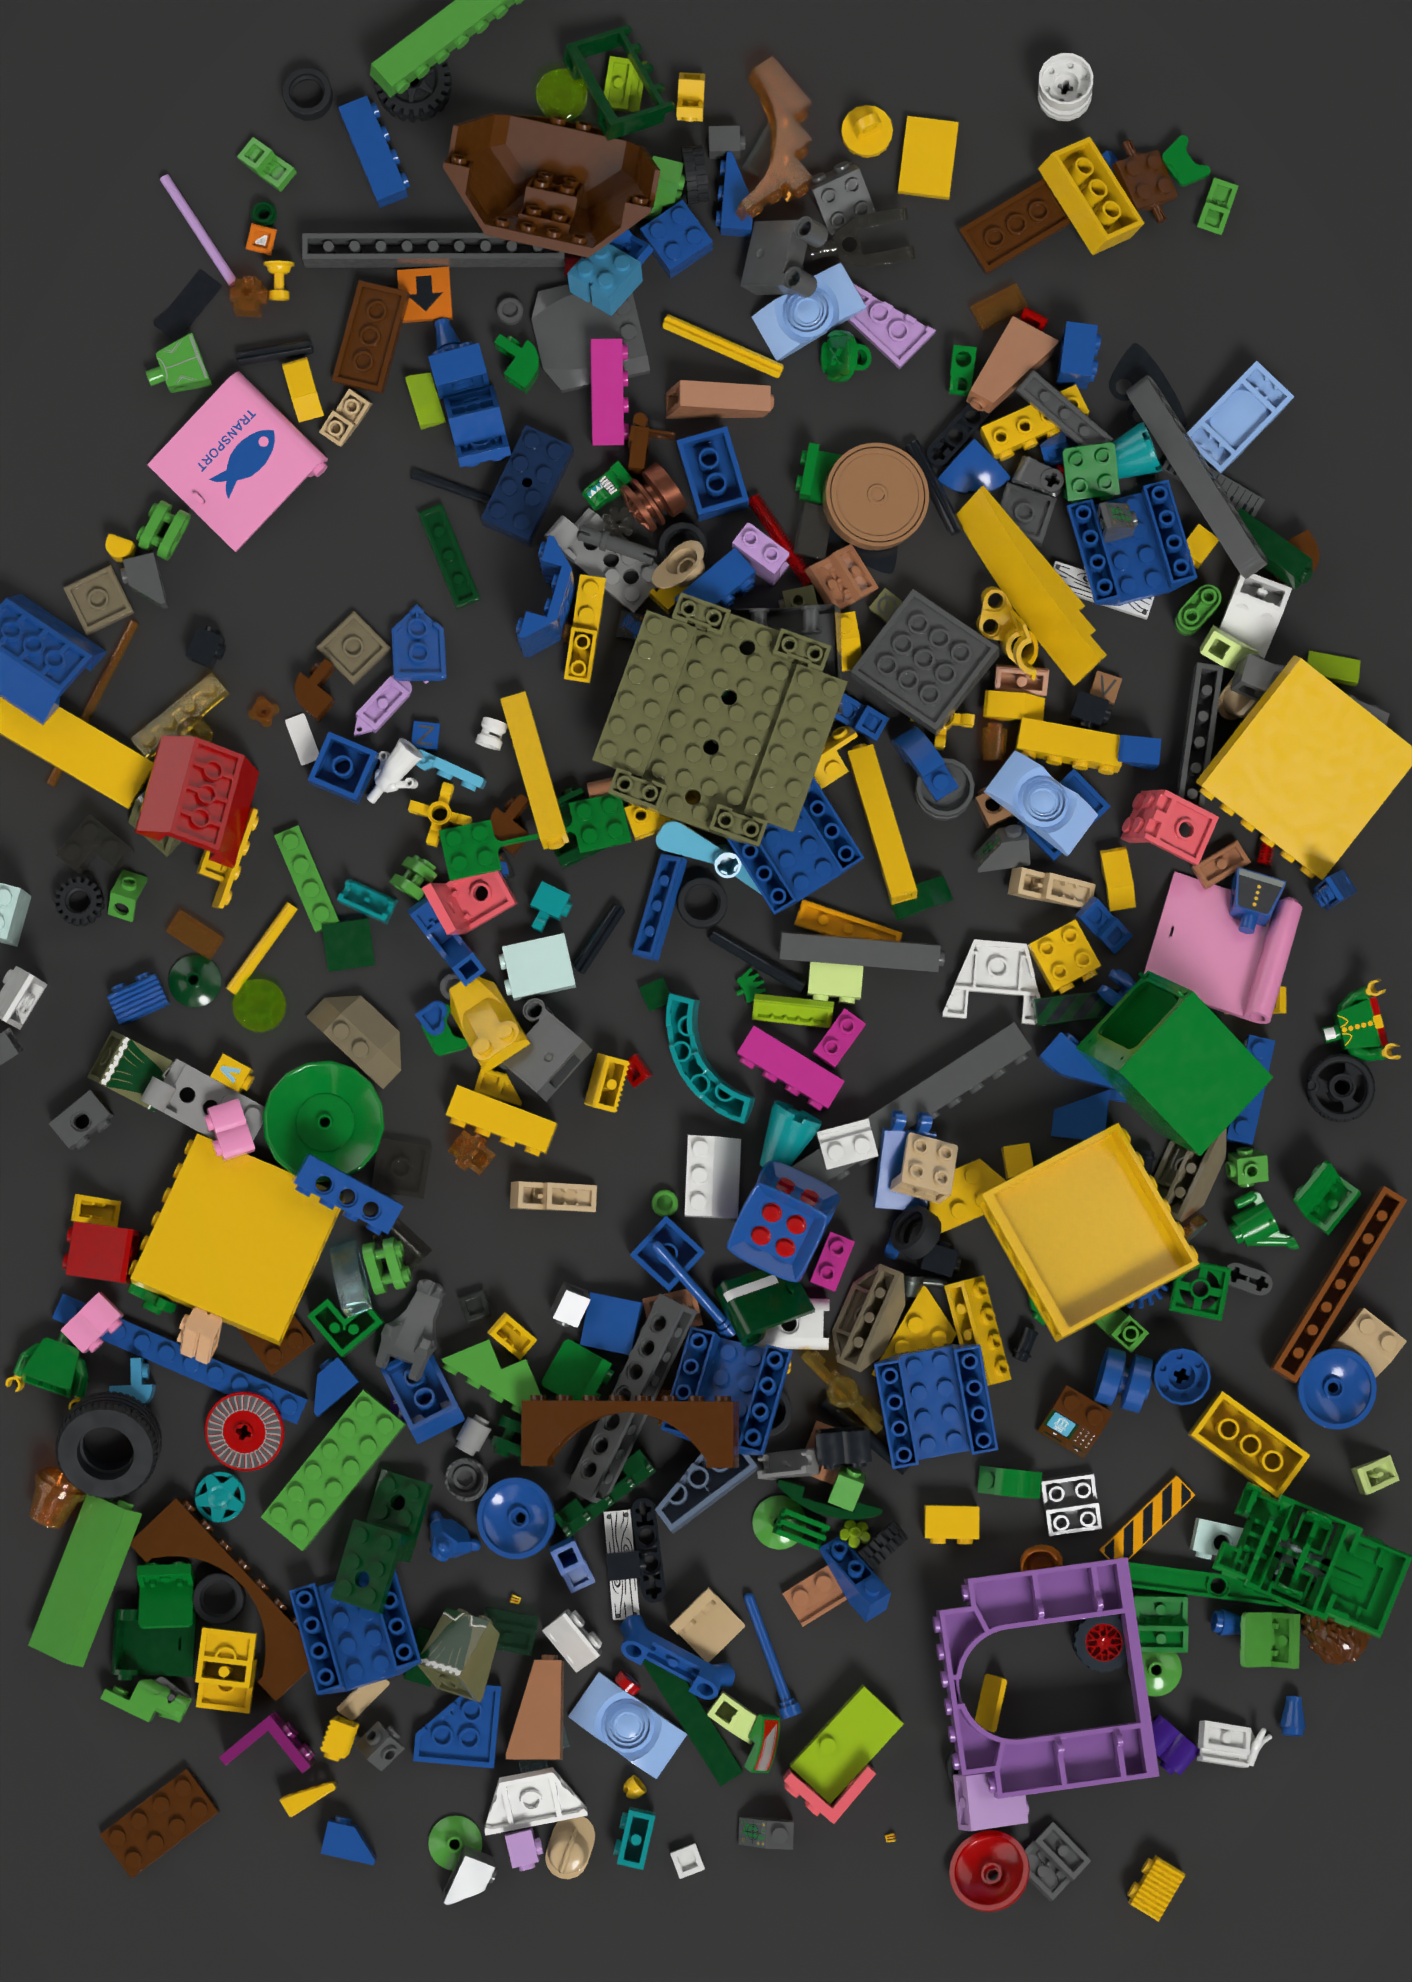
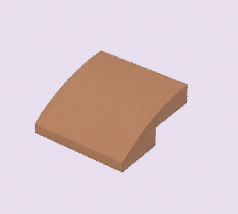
[805,544,879,610]

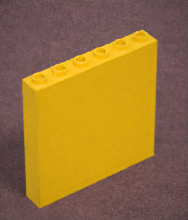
[1196,655,1412,880]
[976,1123,1200,1342]
[128,1134,345,1346]

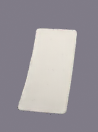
[285,713,319,765]

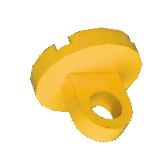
[841,105,893,158]

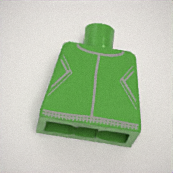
[145,333,212,393]

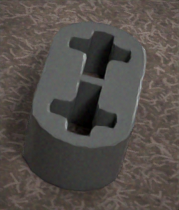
[1225,1263,1273,1296]

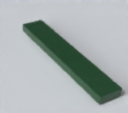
[642,1634,743,1787]

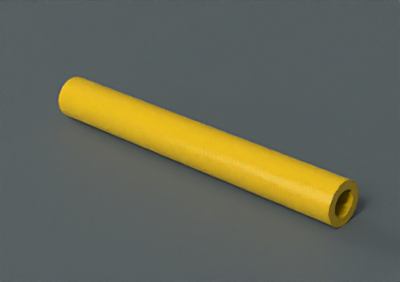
[226,902,298,995]

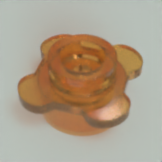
[248,696,280,727]

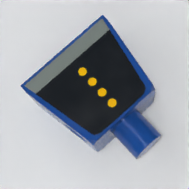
[1229,867,1286,934]

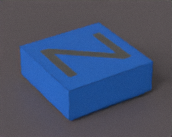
[411,721,441,751]

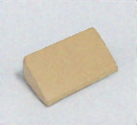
[337,1679,390,1721]

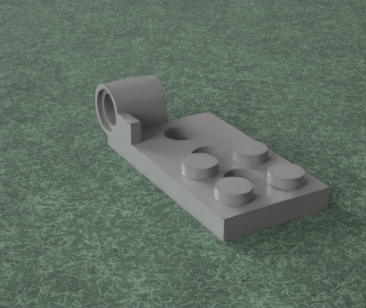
[544,508,658,613]
[140,1059,265,1140]

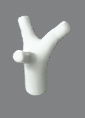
[1247,1728,1272,1766]

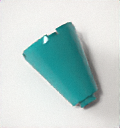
[1112,422,1163,479]
[760,1101,822,1167]

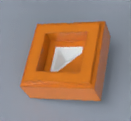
[246,223,277,256]

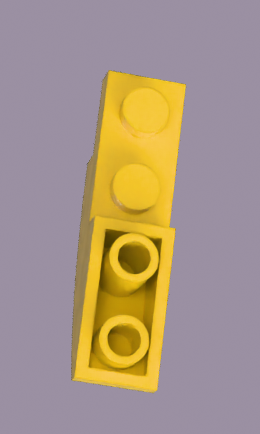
[564,574,606,683]

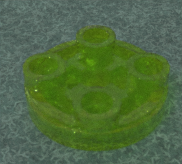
[536,68,588,122]
[233,979,287,1032]

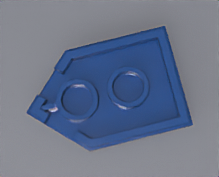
[391,604,447,681]

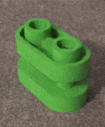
[136,500,191,561]
[1174,584,1221,636]
[389,855,437,901]
[362,1237,412,1295]

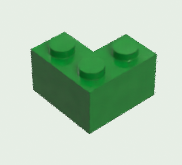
[307,1299,385,1357]

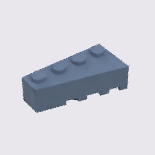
[655,1454,759,1534]

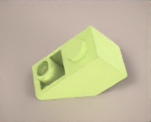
[1199,625,1259,671]
[707,1691,758,1745]

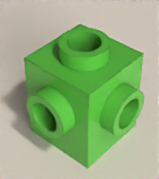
[1225,1147,1269,1187]

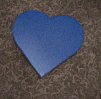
[414,1001,448,1036]

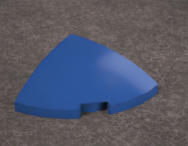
[938,439,1011,494]

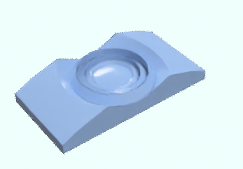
[752,263,867,362]
[1187,361,1295,474]
[984,750,1098,856]
[568,1672,687,1779]

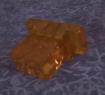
[562,623,572,642]

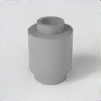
[455,1414,491,1456]

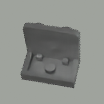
[804,161,876,235]

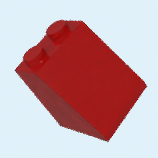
[62,1222,141,1284]

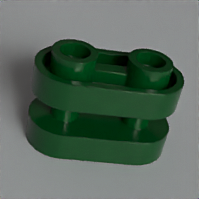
[490,1415,533,1468]

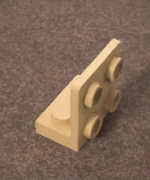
[890,1132,958,1204]
[670,1587,745,1663]

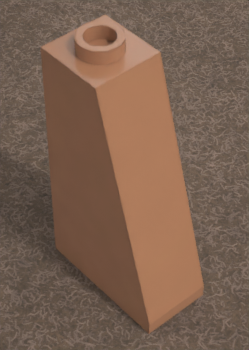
[966,316,1059,414]
[666,380,774,419]
[506,1655,564,1760]

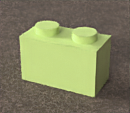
[807,962,863,1004]

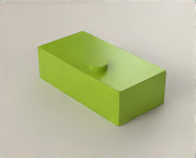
[790,1684,904,1804]

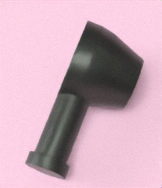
[902,1272,948,1297]

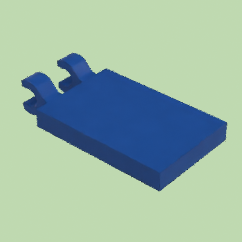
[873,1110,937,1210]

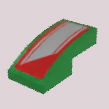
[744,1714,780,1773]

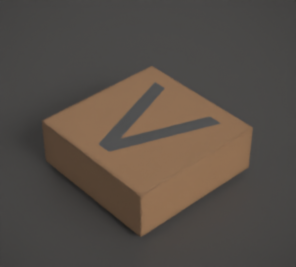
[1090,671,1122,705]

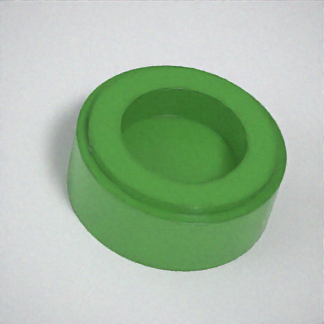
[652,1190,678,1217]

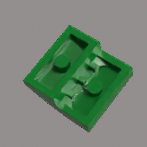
[1133,1594,1189,1653]

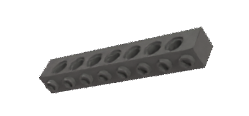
[567,1293,697,1503]

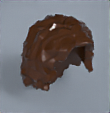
[1301,1598,1372,1665]

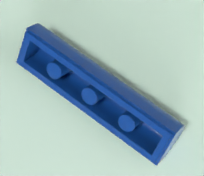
[632,853,688,962]

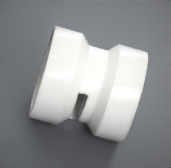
[475,717,508,751]

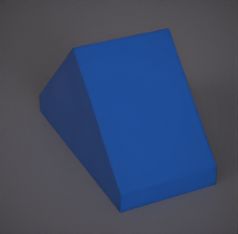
[1118,735,1161,771]

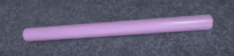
[160,174,238,287]

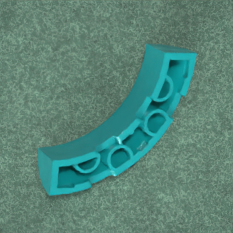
[666,993,756,1124]

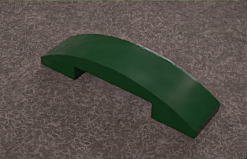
[777,1479,883,1520]

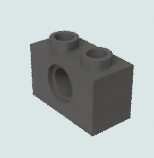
[49,1090,114,1150]

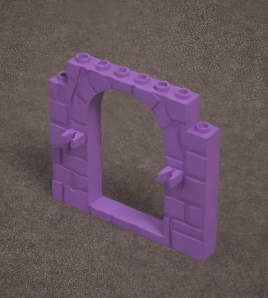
[933,1557,1159,1799]

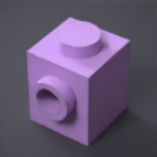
[505,1827,543,1871]

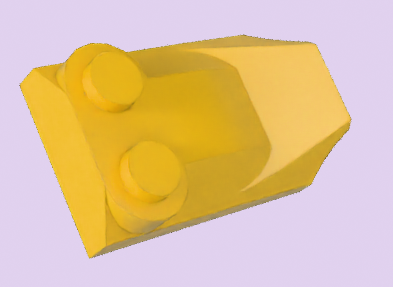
[449,977,531,1073]

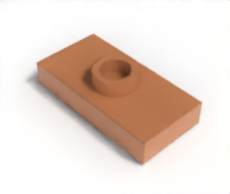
[1191,840,1251,890]

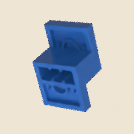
[443,385,511,467]

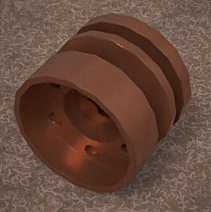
[619,462,688,533]

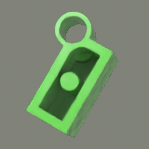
[643,156,686,221]

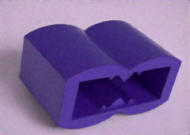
[1152,1714,1200,1775]

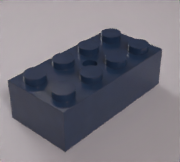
[481,425,574,547]

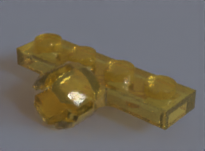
[130,672,229,760]
[800,1350,883,1434]

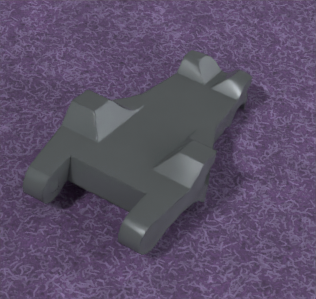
[376,1279,446,1382]

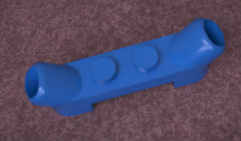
[620,1615,735,1700]

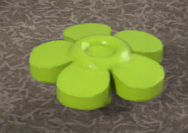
[840,1520,871,1548]

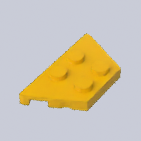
[929,1159,1006,1233]
[871,1286,957,1377]

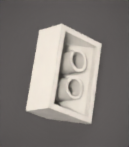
[685,1135,741,1219]

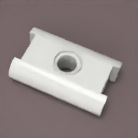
[754,1299,830,1350]

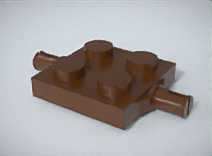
[1111,140,1178,224]

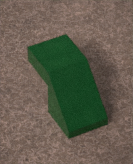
[887,876,953,921]

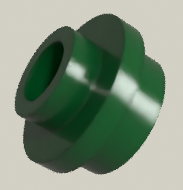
[251,201,277,227]

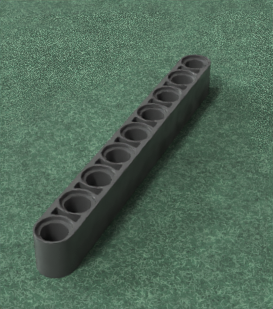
[1126,375,1268,579]

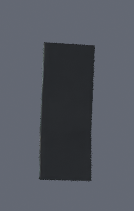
[153,269,222,341]

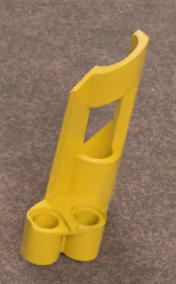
[976,586,1038,681]

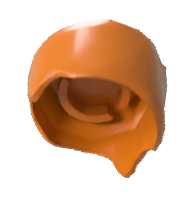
[1020,1544,1063,1571]

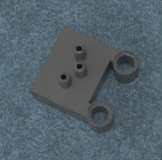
[740,216,828,298]
[498,998,592,1102]

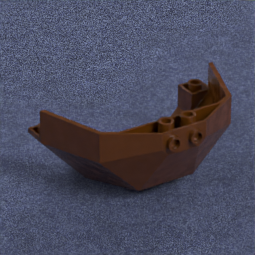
[443,113,660,258]

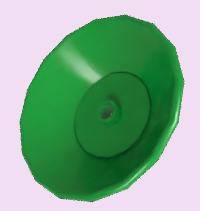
[262,1060,384,1182]

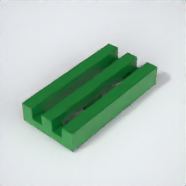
[772,1507,831,1550]

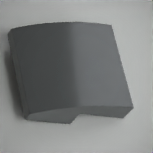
[1024,1822,1091,1901]

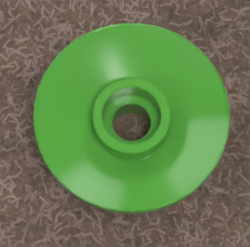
[752,1495,806,1550]
[1128,1652,1182,1696]
[428,1815,483,1871]

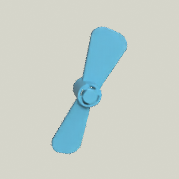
[656,820,762,895]

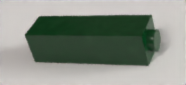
[1237,508,1313,590]

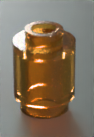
[980,723,1008,762]

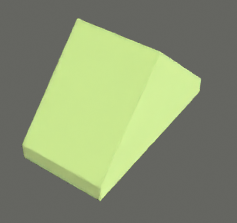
[1351,1455,1399,1495]

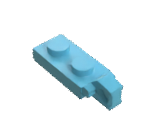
[416,749,487,791]

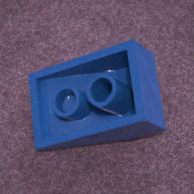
[379,1354,465,1444]

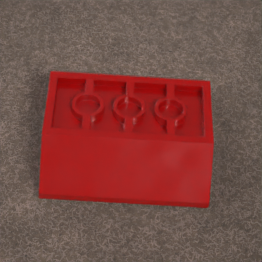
[135,735,259,869]

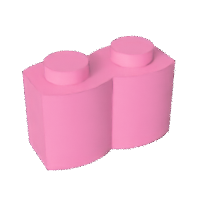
[204,1099,255,1161]
[60,1292,124,1353]

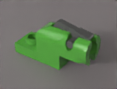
[100,1676,192,1723]

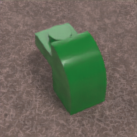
[494,334,540,394]
[977,1466,1042,1499]

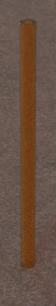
[46,620,139,788]

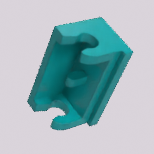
[337,879,398,924]

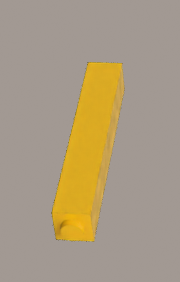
[500,691,569,850]
[848,744,917,905]

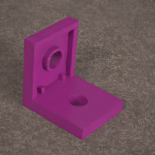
[219,1711,316,1773]

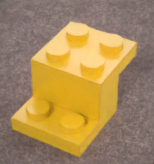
[195,1627,257,1714]

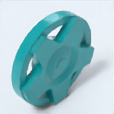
[195,1472,246,1522]

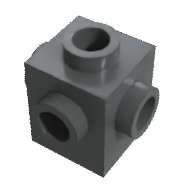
[355,1721,405,1772]

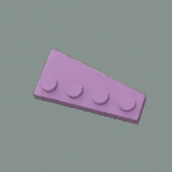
[847,284,936,369]

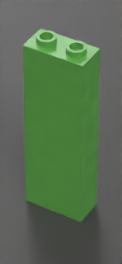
[28,1494,142,1667]

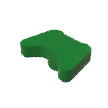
[1162,135,1211,187]
[421,1004,468,1056]
[127,1282,177,1315]

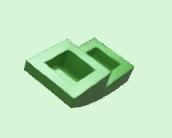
[237,137,297,192]
[1197,177,1239,235]

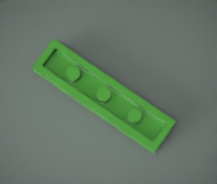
[274,825,340,933]

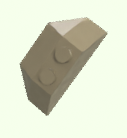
[307,996,402,1089]
[1154,1128,1227,1222]
[832,1264,905,1372]

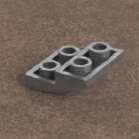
[1041,1471,1102,1536]

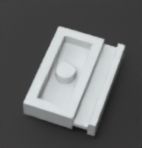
[817,1118,878,1170]
[1197,1720,1251,1768]

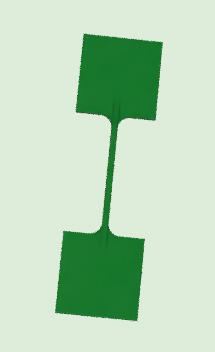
[439,794,632,881]

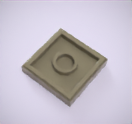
[64,565,134,636]
[316,611,391,686]

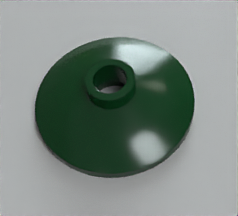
[168,955,222,1008]

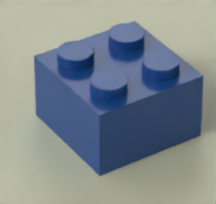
[640,199,713,279]
[1055,321,1102,390]
[428,342,490,399]
[308,732,380,805]
[630,1216,705,1292]

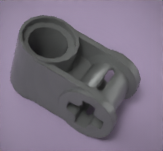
[1012,456,1064,497]

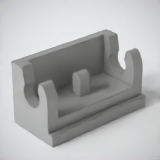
[757,1448,819,1480]

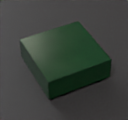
[639,977,670,1013]

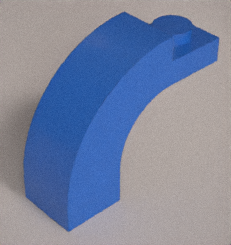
[891,726,959,802]
[407,896,486,987]

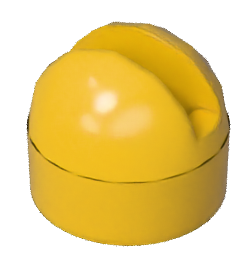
[623,1775,647,1799]

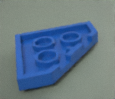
[413,1684,502,1768]

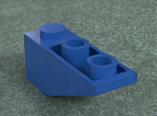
[716,151,754,237]
[1313,869,1357,911]
[1038,1032,1114,1089]
[819,1536,891,1622]

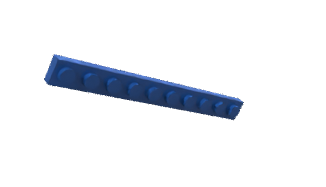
[52,1294,308,1424]

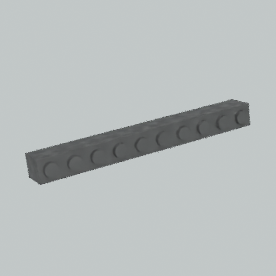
[302,233,565,268]
[792,1022,1032,1184]

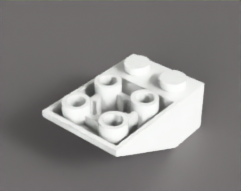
[1219,574,1292,659]
[542,1609,602,1673]

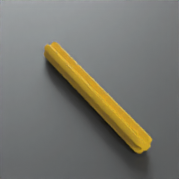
[662,314,784,378]

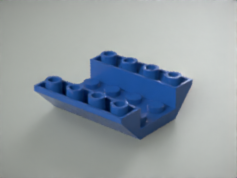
[1067,480,1197,606]
[516,535,575,658]
[0,594,107,725]
[727,777,864,915]
[661,1326,793,1455]
[874,1344,998,1469]
[289,1569,422,1695]

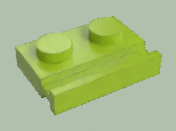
[604,56,647,113]

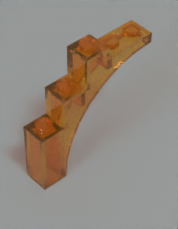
[735,56,812,221]

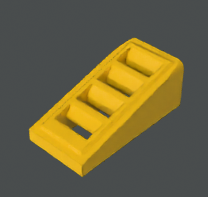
[279,1781,338,1817]

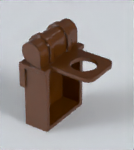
[628,413,676,477]

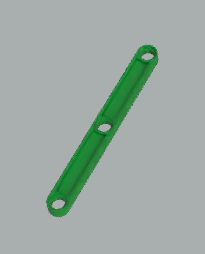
[1128,1562,1314,1608]

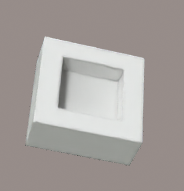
[670,1843,705,1879]

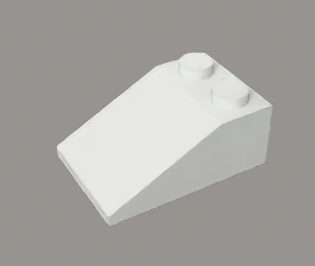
[0,966,48,1030]

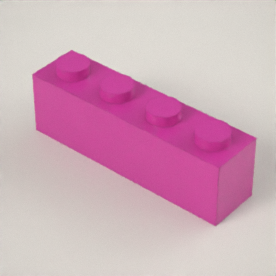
[590,339,629,445]
[737,1026,845,1111]

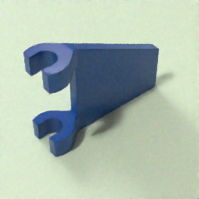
[1051,1089,1127,1140]

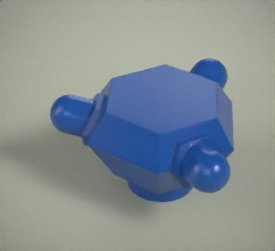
[429,1510,481,1562]

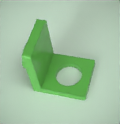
[108,870,147,922]

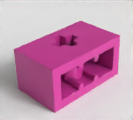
[813,1008,866,1069]
[810,1232,855,1292]

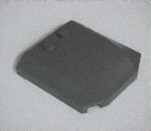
[531,284,650,393]

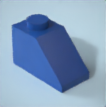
[314,1357,361,1417]
[321,1815,377,1865]

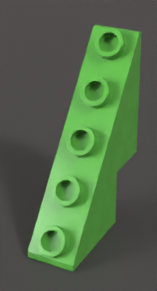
[442,1340,542,1415]

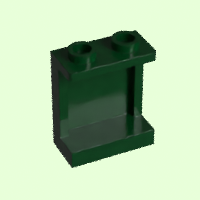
[553,786,609,870]

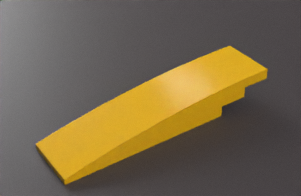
[956,485,1107,686]
[0,697,154,809]

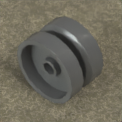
[914,758,975,821]

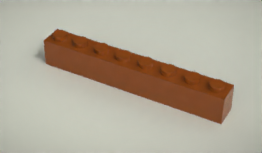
[1269,1186,1407,1383]

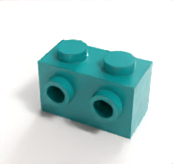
[613,1807,656,1870]

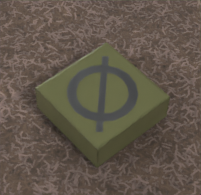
[868,588,903,624]

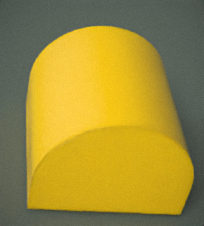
[105,533,137,563]

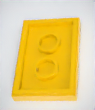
[898,116,959,200]

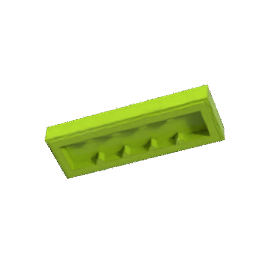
[752,994,834,1028]

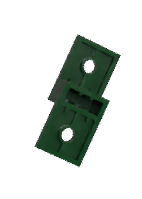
[330,1469,433,1614]

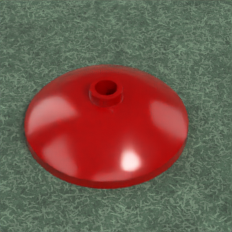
[949,1830,1030,1912]

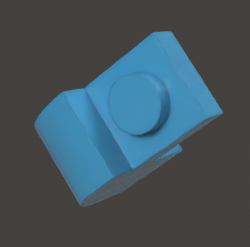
[109,1358,156,1406]

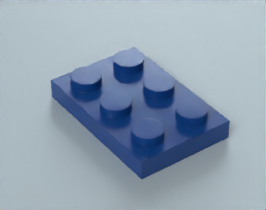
[1017,769,1111,862]

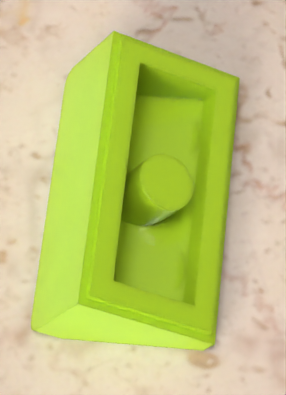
[405,373,446,430]
[1306,651,1361,686]

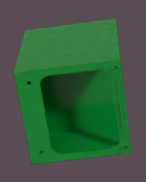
[1076,971,1273,1156]

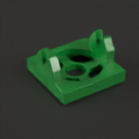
[1168,1261,1232,1321]

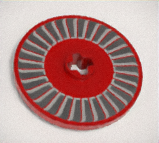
[205,1391,285,1471]

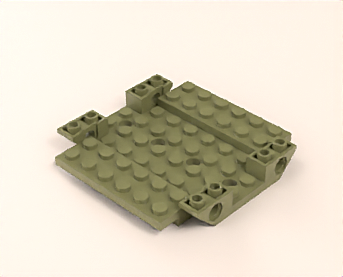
[592,592,848,847]

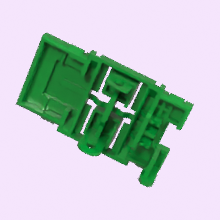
[1212,1482,1412,1639]

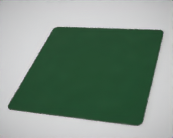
[322,918,375,972]

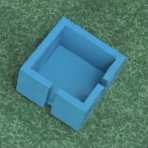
[567,243,643,316]

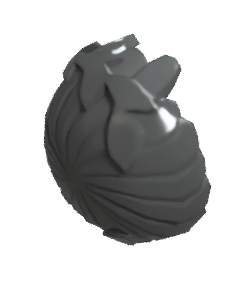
[445,1457,488,1502]

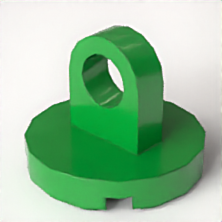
[820,330,872,383]

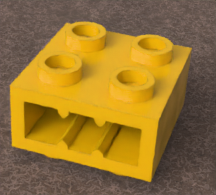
[1028,919,1101,994]

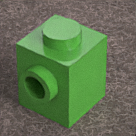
[828,1465,866,1512]

